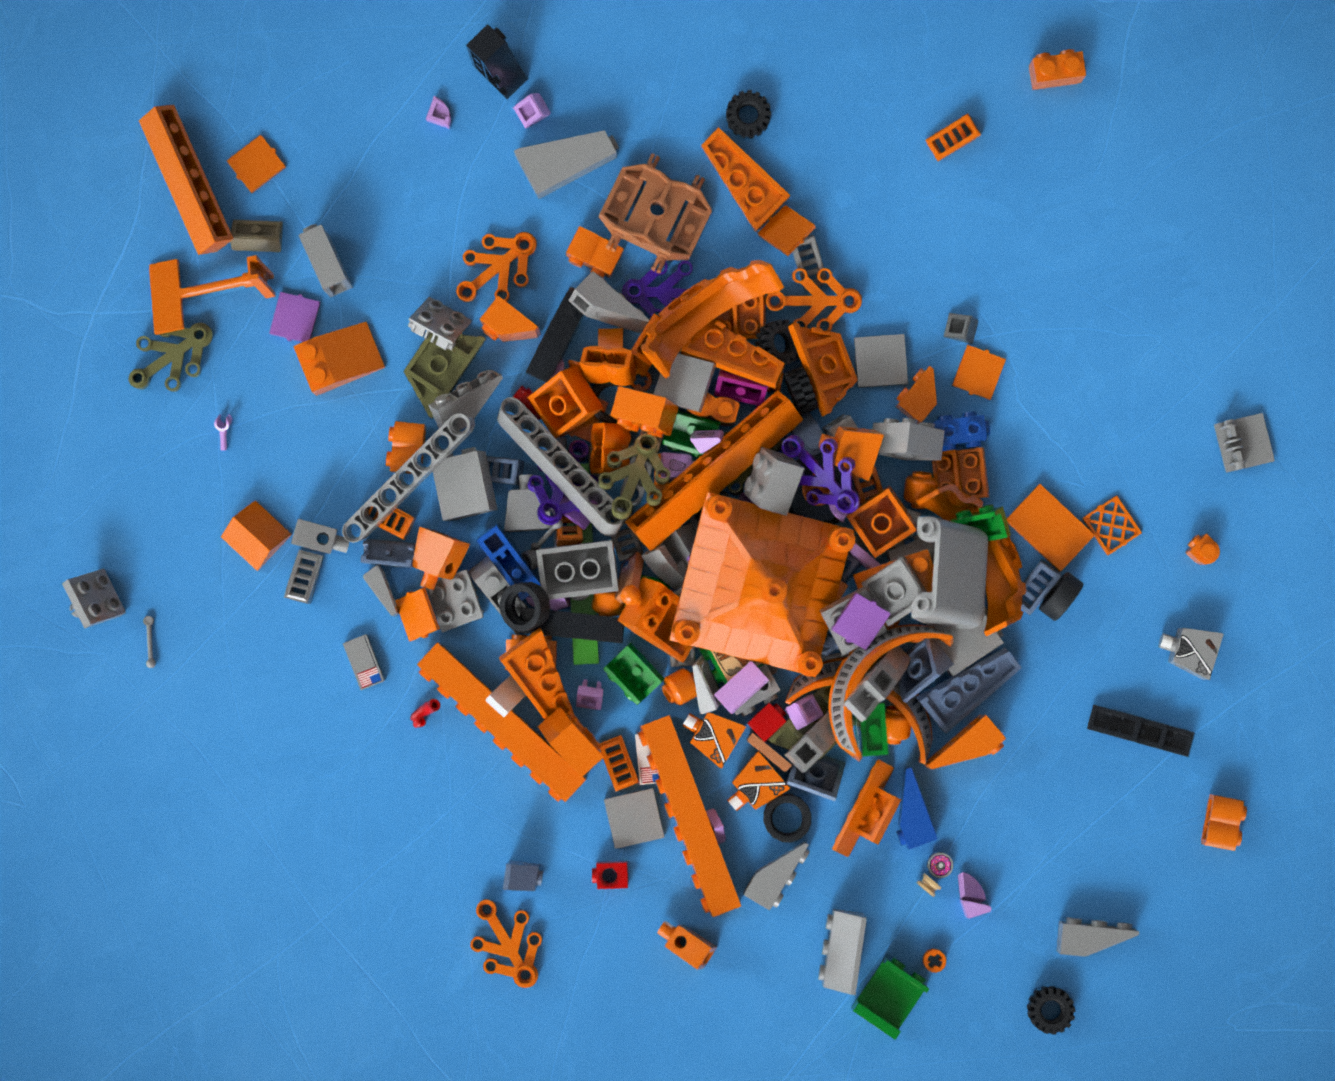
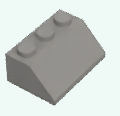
[536,539,619,600]
[818,909,867,995]

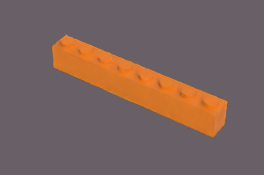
[625,390,803,551]
[417,642,587,802]
[637,715,741,917]

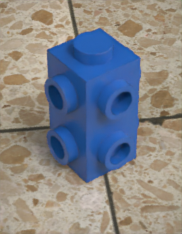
[933,412,990,452]

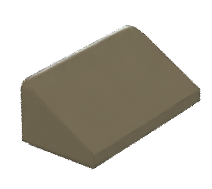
[230,220,283,252]

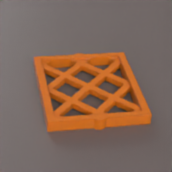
[1082,495,1142,556]

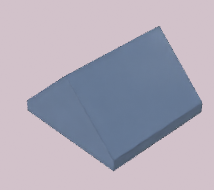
[898,638,954,703]
[785,755,846,801]

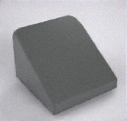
[943,313,978,344]

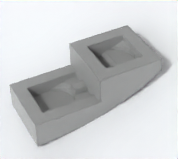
[642,544,687,590]

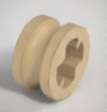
[916,873,941,897]

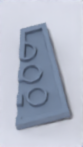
[916,648,1021,734]

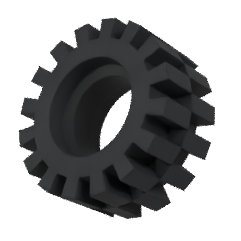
[726,90,771,139]
[755,319,799,365]
[783,366,818,415]
[1027,986,1076,1035]

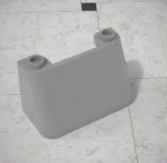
[911,516,988,629]

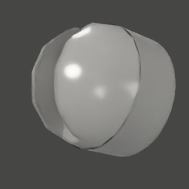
[521,549,538,570]

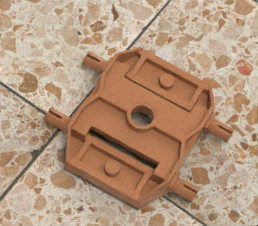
[599,154,712,273]

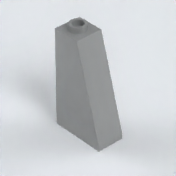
[514,130,619,199]

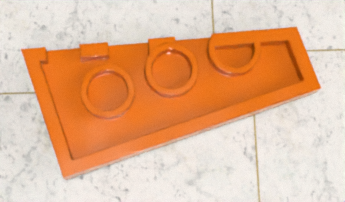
[701,127,790,233]
[681,320,785,389]
[499,627,575,720]

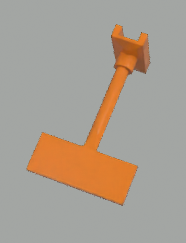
[149,255,276,335]

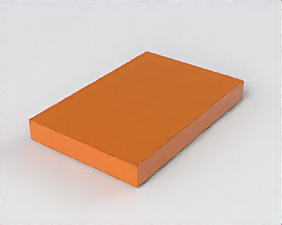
[1006,484,1095,572]

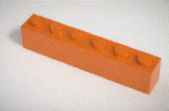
[139,104,234,255]

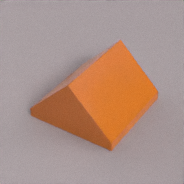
[221,501,292,571]

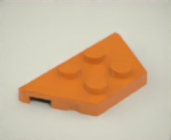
[788,323,858,417]

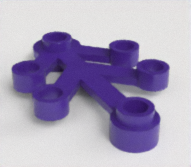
[622,261,693,318]
[782,435,860,513]
[527,440,599,525]

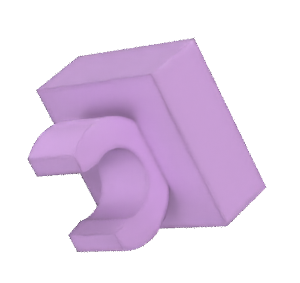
[576,679,604,710]

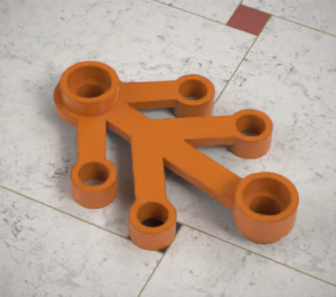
[456,232,537,302]
[765,268,862,332]
[470,899,542,988]

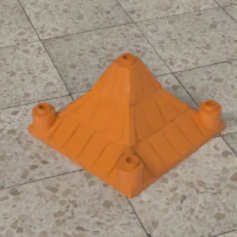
[669,492,855,677]

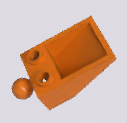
[617,577,693,663]

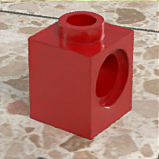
[747,703,787,742]
[592,861,628,889]

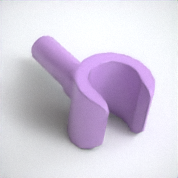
[214,414,233,450]

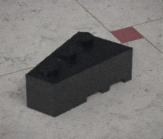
[466,24,528,99]

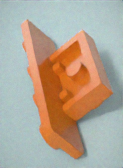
[832,759,901,857]

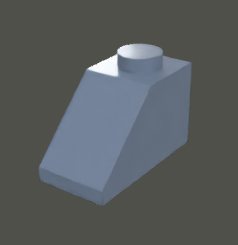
[790,412,823,455]
[503,860,543,891]

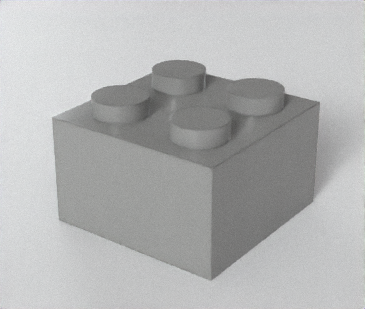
[872,418,944,461]
[744,447,804,516]

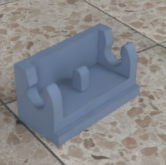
[361,539,416,568]

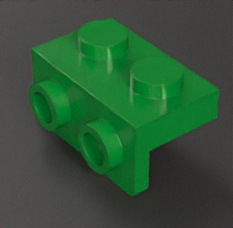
[662,410,720,458]
[950,504,1011,542]
[603,643,665,705]

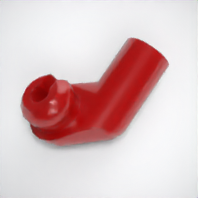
[410,699,440,728]

